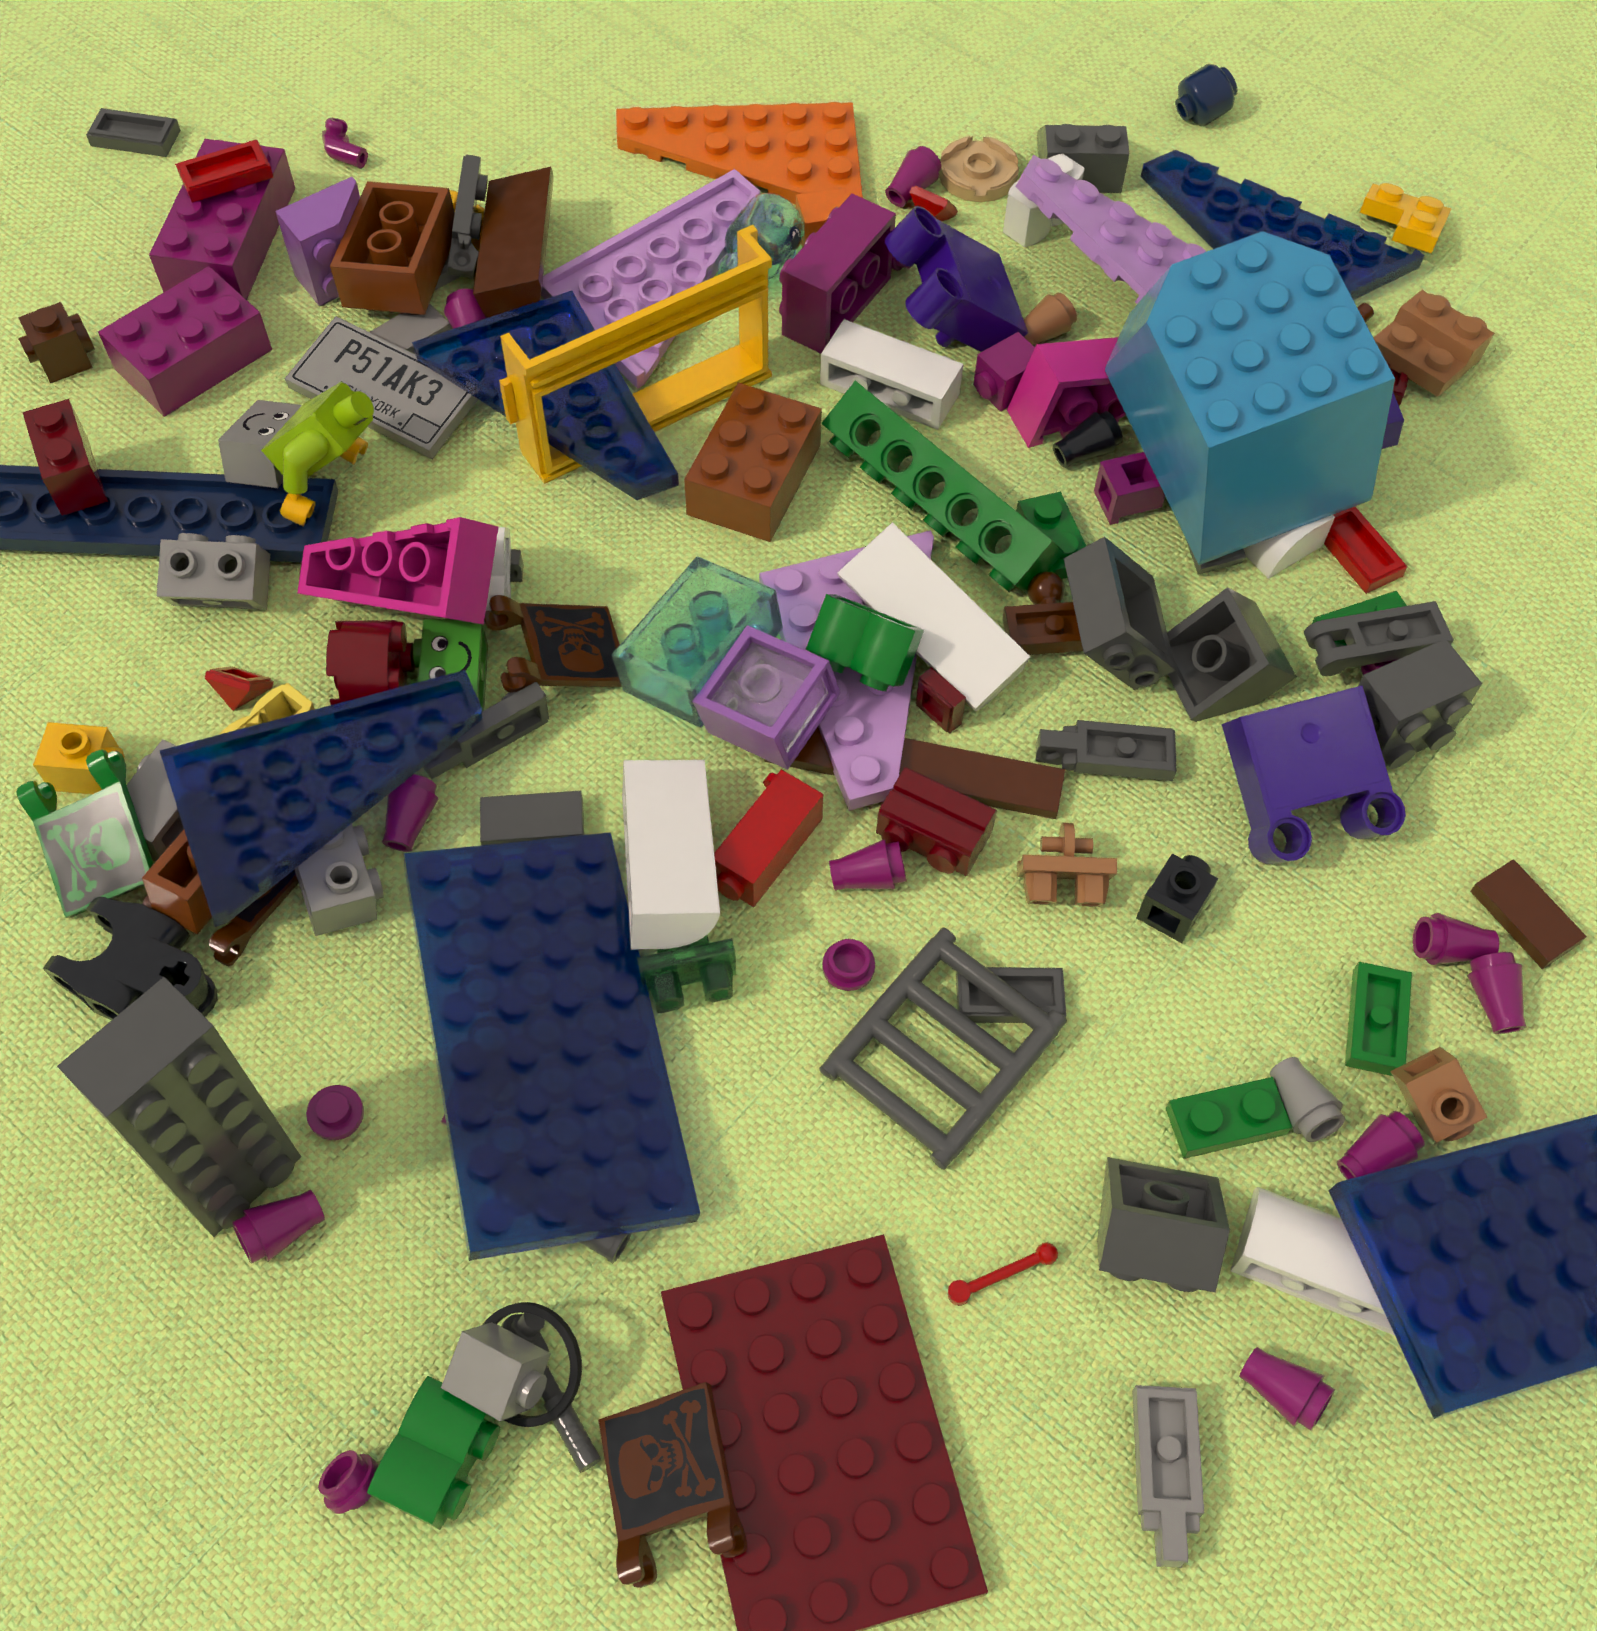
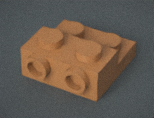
[1373,290,1495,397]

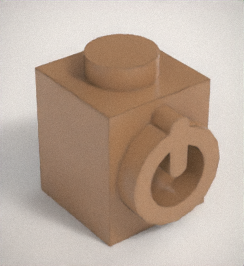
[1390,1047,1487,1143]

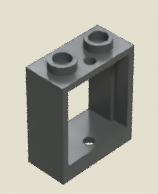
[1064,536,1176,690]

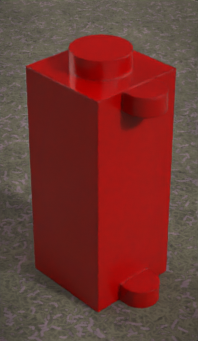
[714,769,824,908]

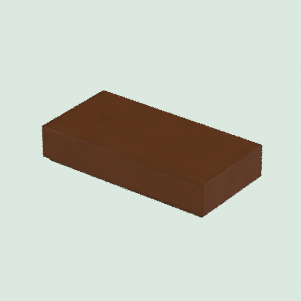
[1470,859,1587,970]

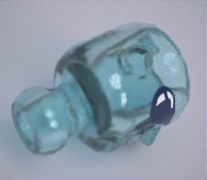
[718,193,804,279]

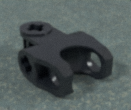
[43,897,217,1020]

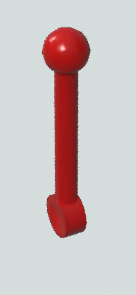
[948,1242,1058,1306]

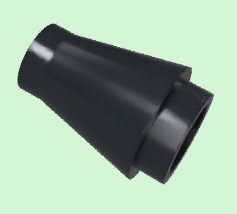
[1053,411,1123,468]

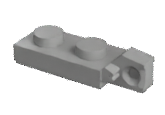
[1132,1385,1204,1568]

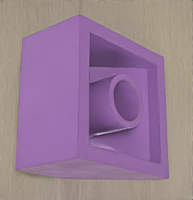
[275,177,360,306]

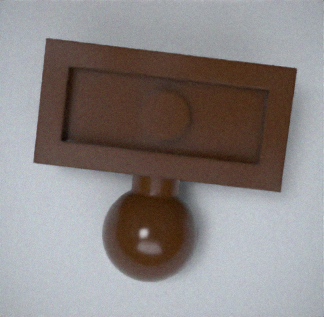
[1002,571,1083,655]

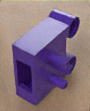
[885,206,1028,352]
[1222,685,1406,864]

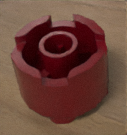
[326,620,415,720]

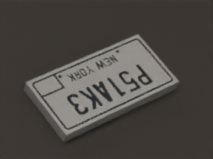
[284,316,482,459]

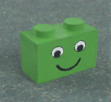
[410,619,488,727]

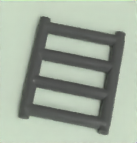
[819,927,1067,1170]

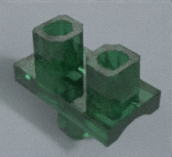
[637,935,736,1013]

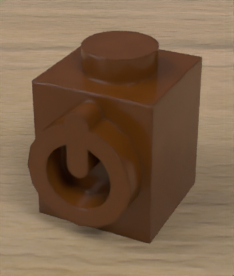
[18,302,95,383]

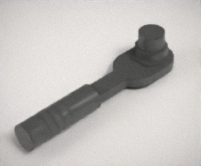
[501,1313,601,1473]

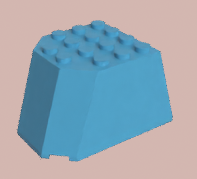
[1105,231,1395,565]

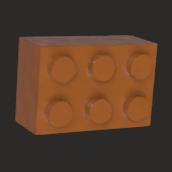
[330,181,455,315]
[684,382,822,542]

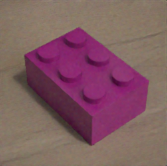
[779,193,896,354]
[98,266,272,417]

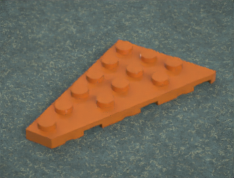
[616,102,863,205]

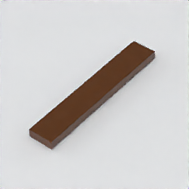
[764,727,1066,819]

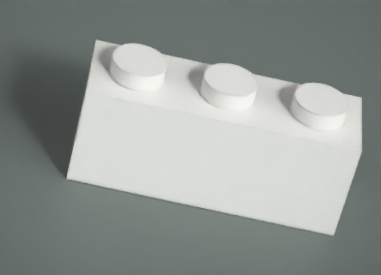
[820,319,963,430]

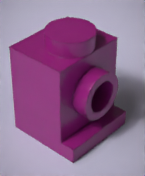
[1094,452,1165,525]

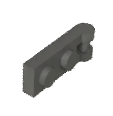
[1304,601,1454,676]

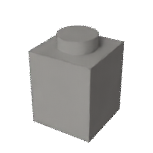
[441,1322,551,1421]

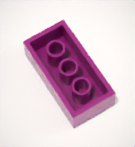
[149,139,295,300]

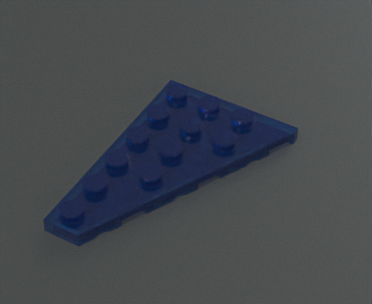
[1141,150,1424,300]
[412,291,679,500]
[159,670,482,927]

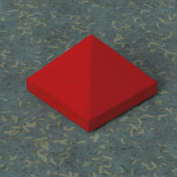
[910,185,958,221]
[205,666,274,711]

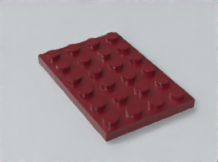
[661,1234,988,1631]

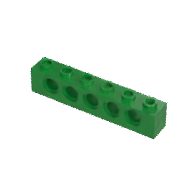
[821,380,1064,595]

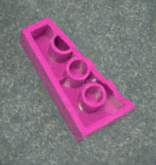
[1007,337,1126,448]
[297,517,499,624]

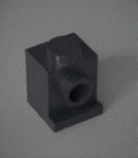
[1136,853,1218,943]

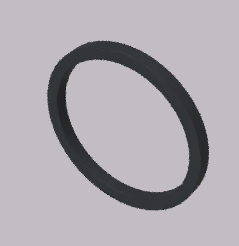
[483,1302,582,1427]

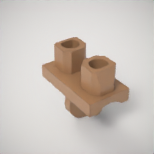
[1017,823,1117,907]

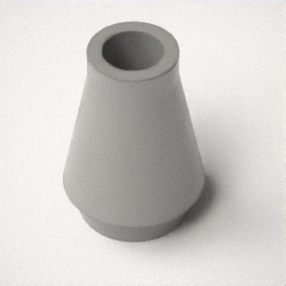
[1270,1057,1345,1142]

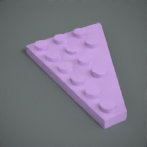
[1015,155,1206,304]
[541,169,760,389]
[759,530,934,811]

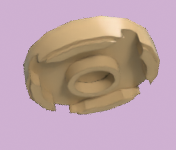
[939,136,1019,202]

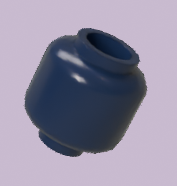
[1175,64,1238,126]

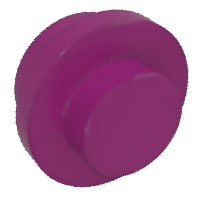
[822,939,875,991]
[306,1085,364,1140]
[318,1450,378,1514]

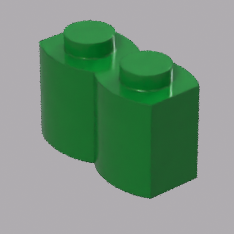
[806,594,924,692]
[367,1376,500,1530]

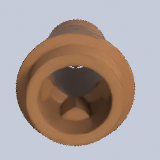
[1024,293,1077,346]

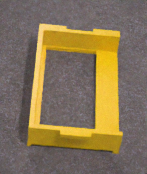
[499,225,772,484]

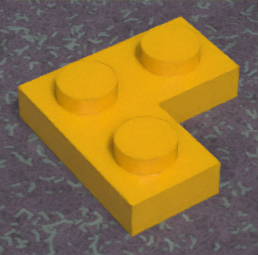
[1359,183,1451,254]

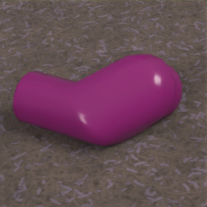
[322,117,368,168]

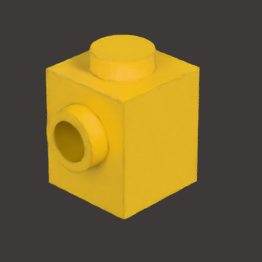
[33,722,124,794]

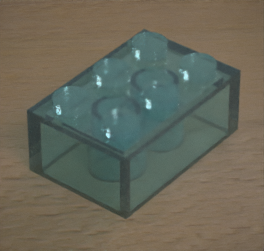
[612,556,783,728]

